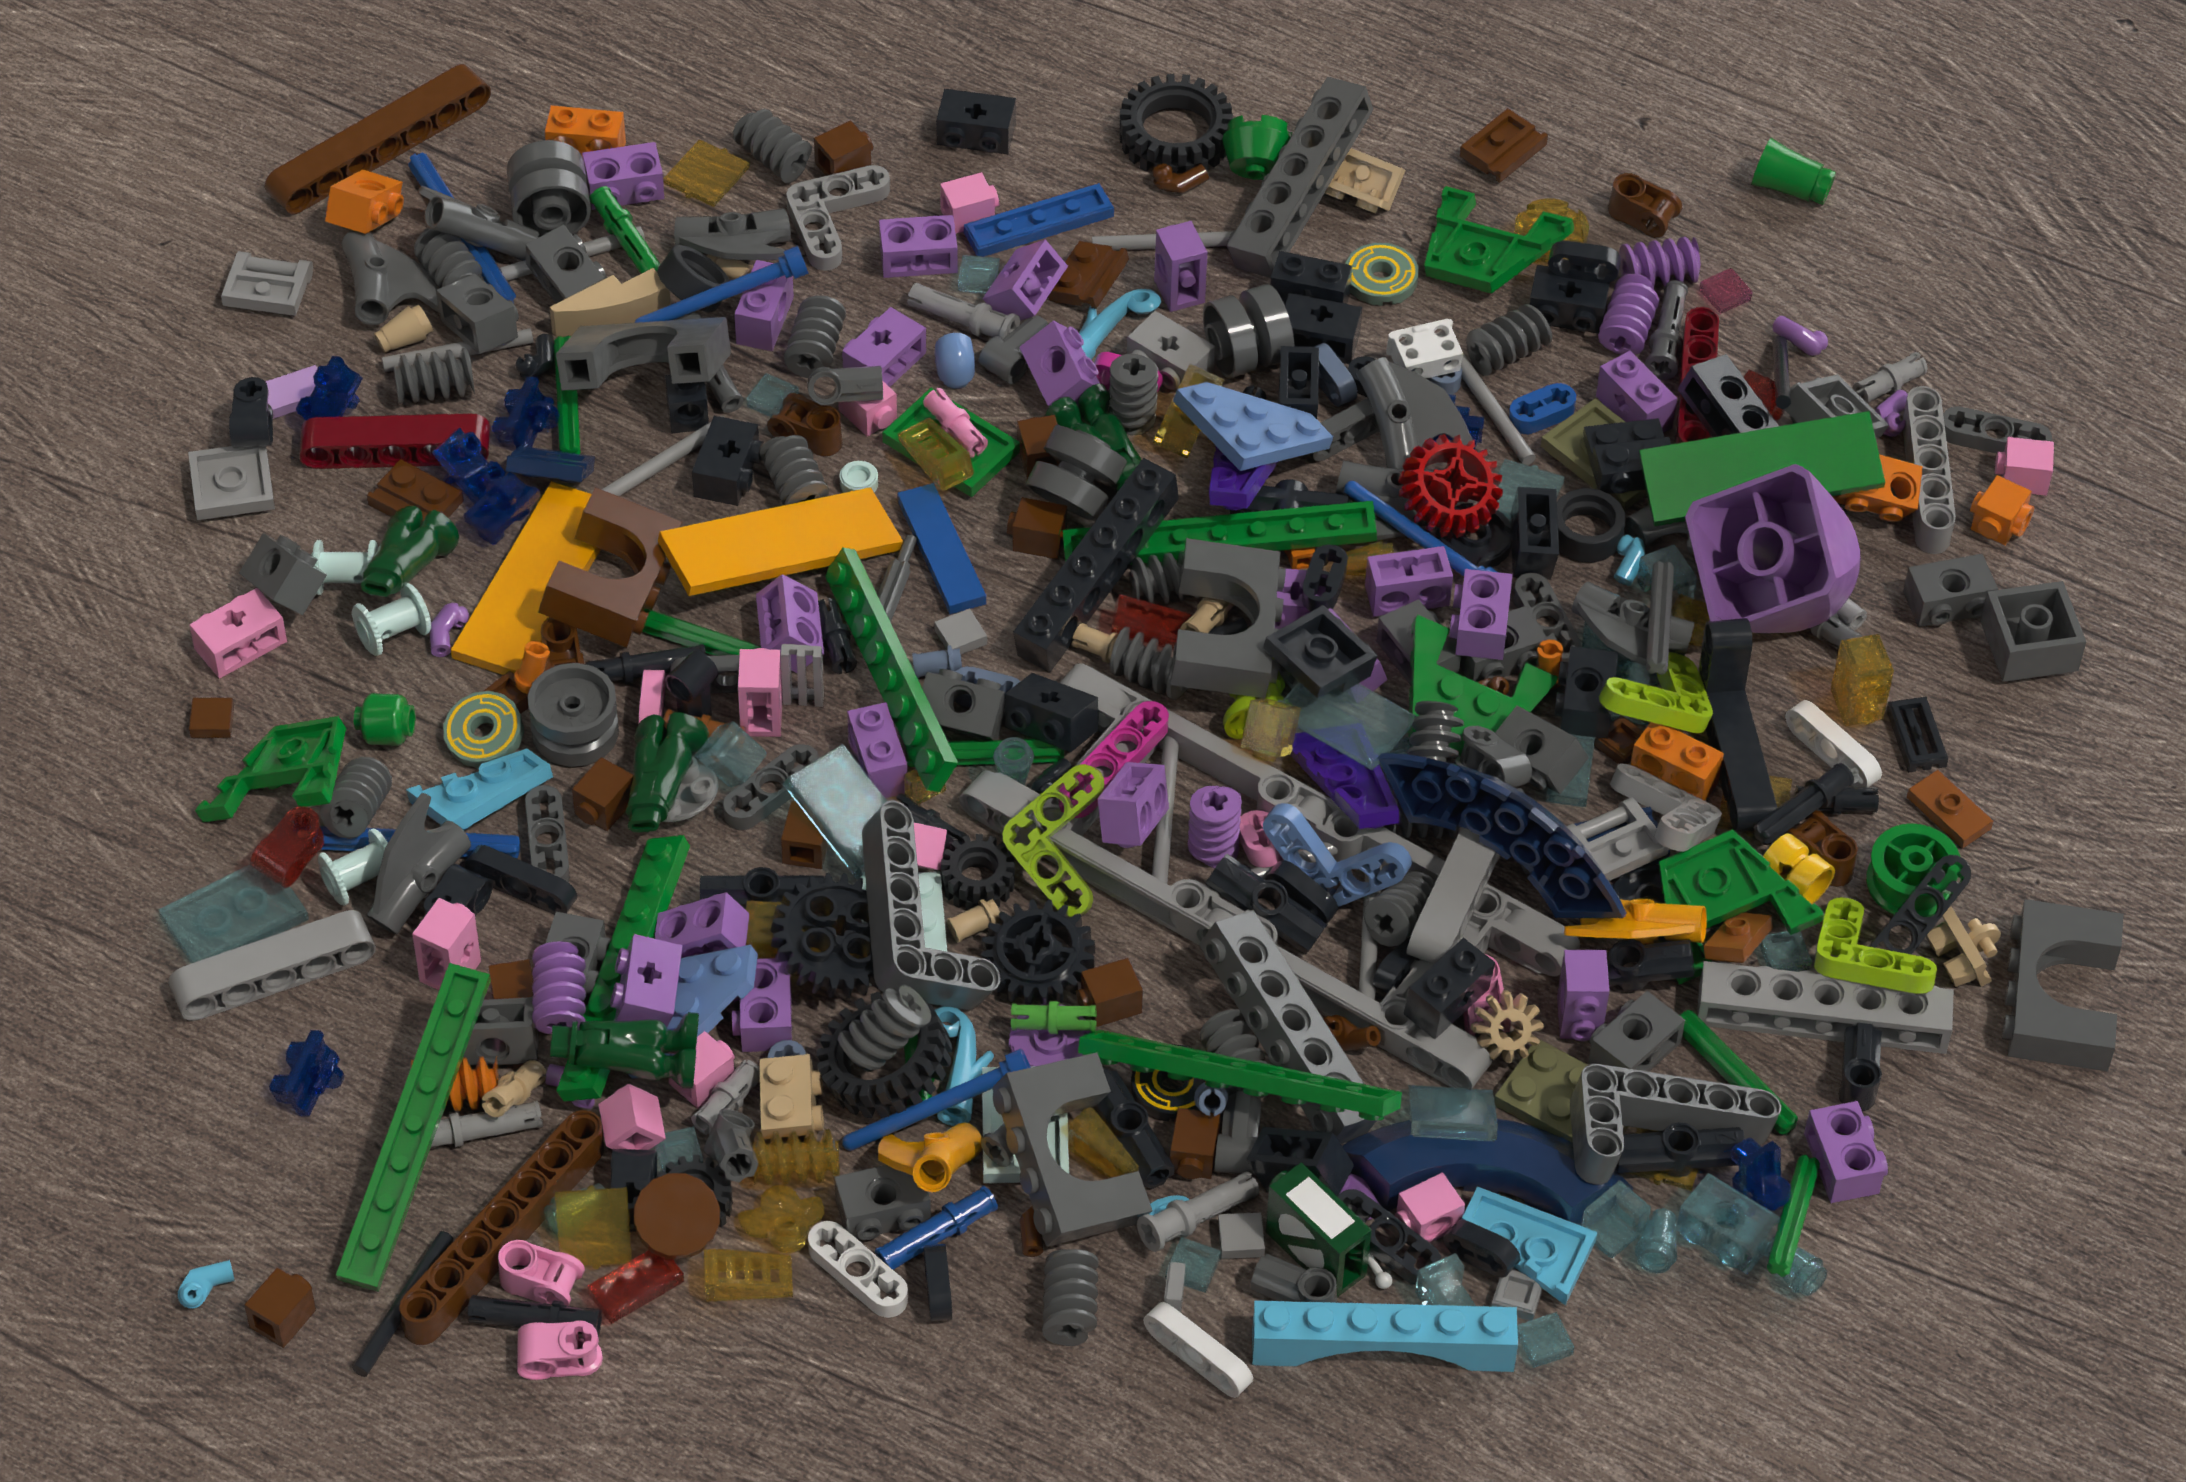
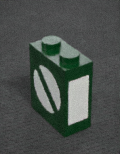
[1266,1163,1372,1298]

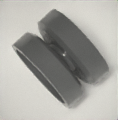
[528,663,619,767]

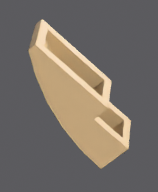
[550,268,671,337]

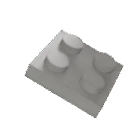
[188,446,275,520]

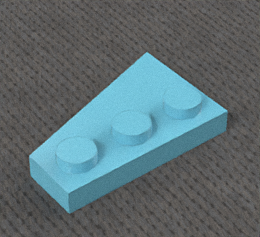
[406,748,553,830]
[1462,1186,1597,1305]

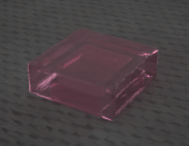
[1699,268,1753,314]

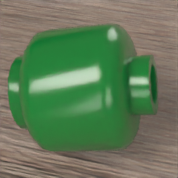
[354,693,416,746]

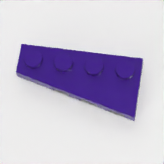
[1209,446,1279,510]
[1283,724,1399,829]

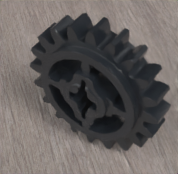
[981,899,1096,1005]

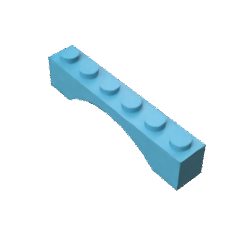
[1252,1301,1518,1372]

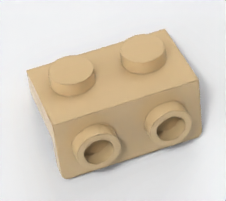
[1325,148,1405,214]
[760,1054,824,1147]

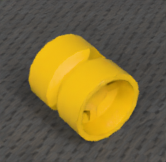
[1763,833,1835,905]

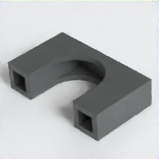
[556,317,731,390]
[1170,538,1286,698]
[2002,899,2124,1072]
[992,1053,1153,1247]

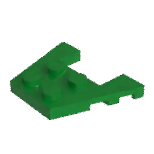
[1424,186,1574,294]
[1408,614,1558,758]
[195,716,346,822]
[1659,829,1824,985]

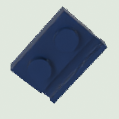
[506,446,595,483]

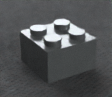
[1980,581,2086,682]

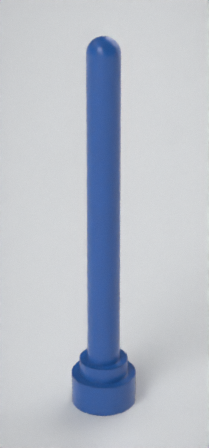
[634,246,809,323]
[1344,481,1498,576]
[842,1048,1031,1151]

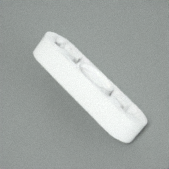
[1785,700,1882,788]
[808,1221,908,1318]
[1143,1302,1253,1398]

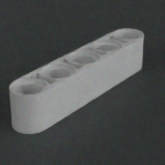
[1902,386,1956,554]
[1407,827,1500,964]
[168,910,376,1021]

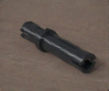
[585,644,706,684]
[468,1295,602,1336]

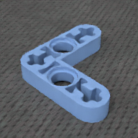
[1263,803,1412,907]

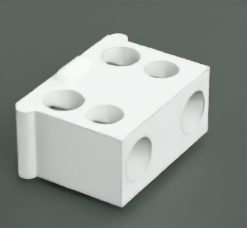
[1386,319,1463,379]

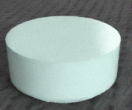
[840,461,878,493]

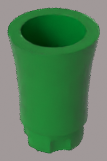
[1751,137,1836,205]

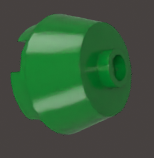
[1222,115,1293,180]

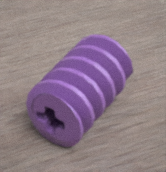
[1619,237,1701,286]
[1598,274,1659,355]
[1188,786,1242,868]
[532,941,586,1034]

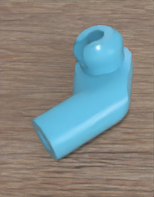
[1614,535,1645,586]
[178,1260,235,1308]

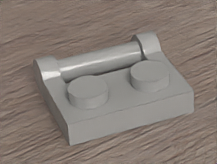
[221,251,313,316]
[1566,797,1669,881]

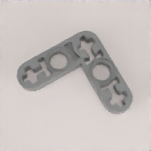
[786,165,890,271]
[1610,764,1722,852]

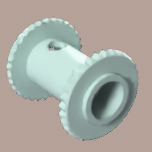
[311,540,378,595]
[352,583,431,656]
[318,828,388,906]

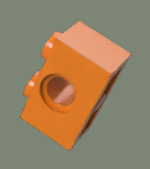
[325,170,404,234]

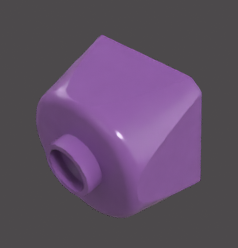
[1685,464,1861,633]

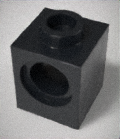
[665,374,709,434]

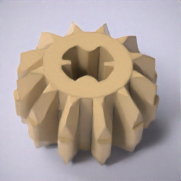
[1471,990,1544,1063]

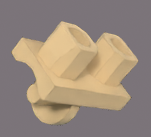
[1927,906,2001,987]

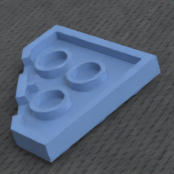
[1173,382,1333,471]
[628,945,758,1079]

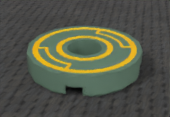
[1345,243,1418,306]
[443,691,524,768]

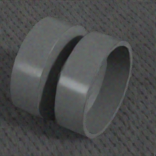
[507,140,591,238]
[1203,284,1294,379]
[1025,425,1127,521]

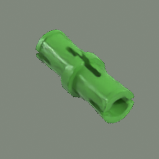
[1011,1001,1097,1034]

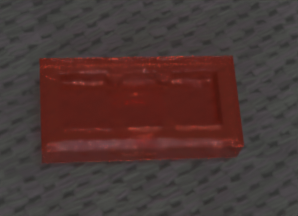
[1111,594,1192,650]
[587,1250,685,1324]

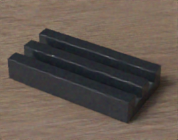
[1886,697,1948,773]

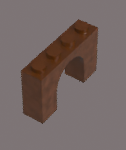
[538,487,682,648]

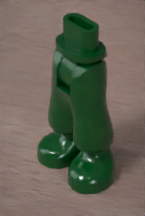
[1045,383,1142,493]
[361,506,459,597]
[626,712,709,833]
[550,1012,699,1089]

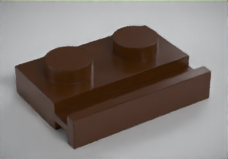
[1460,108,1548,183]
[1048,241,1129,309]
[367,459,464,521]

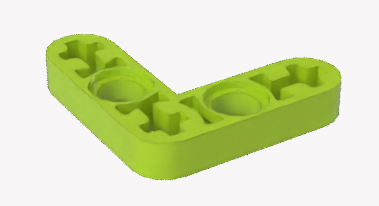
[1599,652,1713,733]
[1002,764,1104,917]
[1814,897,1937,994]

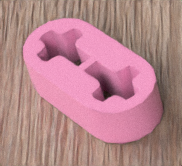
[639,670,665,723]
[1239,810,1284,868]

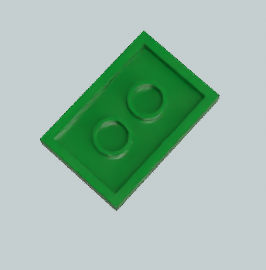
[882,388,1020,498]

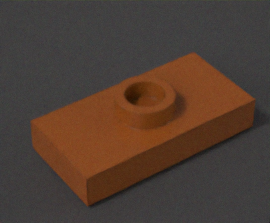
[1907,770,1994,849]
[1704,913,1773,963]

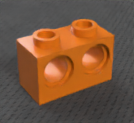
[545,105,626,157]
[1832,454,1923,521]
[1631,722,1724,801]

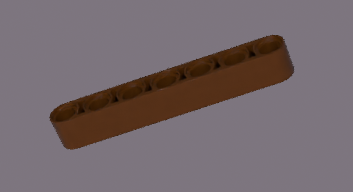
[264,64,491,214]
[399,1110,604,1345]

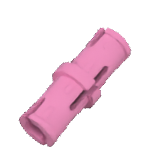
[923,388,988,457]

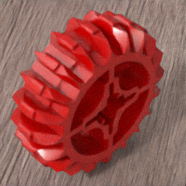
[1398,434,1503,538]

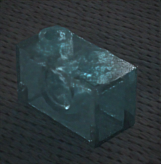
[1676,1173,1780,1275]

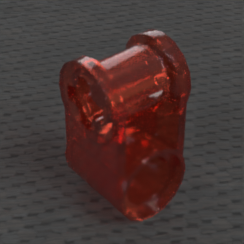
[250,806,324,888]

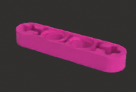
[1059,701,1169,818]

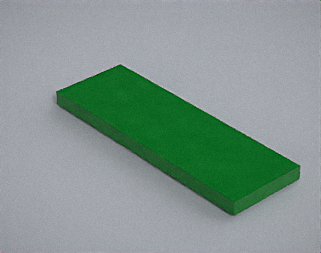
[1639,411,1886,526]

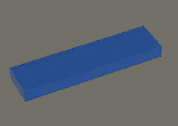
[964,183,1114,258]
[897,483,986,614]

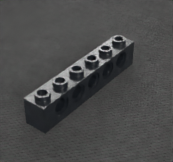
[1678,354,1855,530]
[1013,458,1179,673]

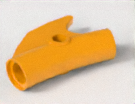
[1564,899,1707,944]
[878,1122,982,1192]

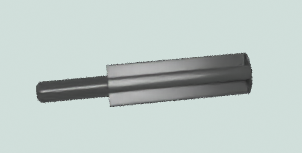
[877,535,917,622]

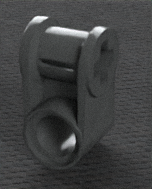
[1454,726,1532,788]

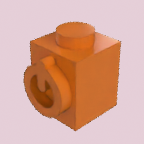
[1970,475,2034,546]

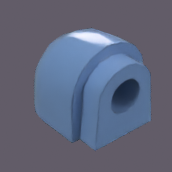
[935,333,975,389]

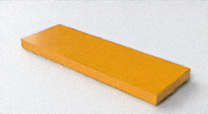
[451,481,601,675]
[658,487,903,596]

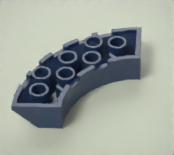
[1378,753,1627,918]
[1342,1115,1633,1226]

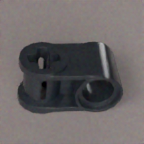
[229,377,274,448]
[424,864,493,916]
[610,1149,657,1232]

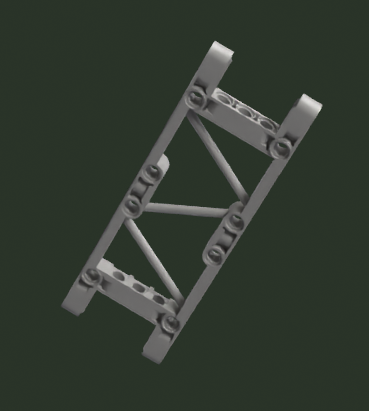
[959,664,1580,1093]

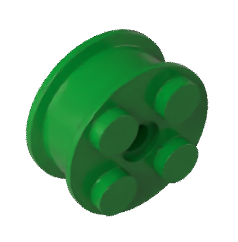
[1866,824,1961,917]

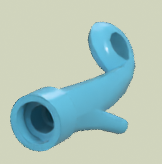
[1079,289,1161,360]
[935,1006,994,1126]

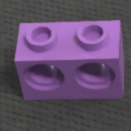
[582,142,664,210]
[879,215,958,278]
[1365,546,1453,616]
[1449,569,1512,660]
[756,574,824,673]
[847,702,908,802]
[1098,762,1169,848]
[655,892,749,958]
[732,958,792,1052]
[1804,1101,1888,1203]

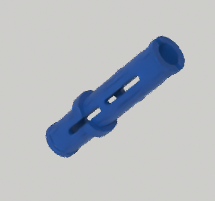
[875,1186,998,1270]

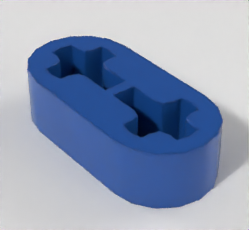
[1509,383,1576,434]

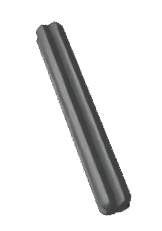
[1646,561,1674,675]

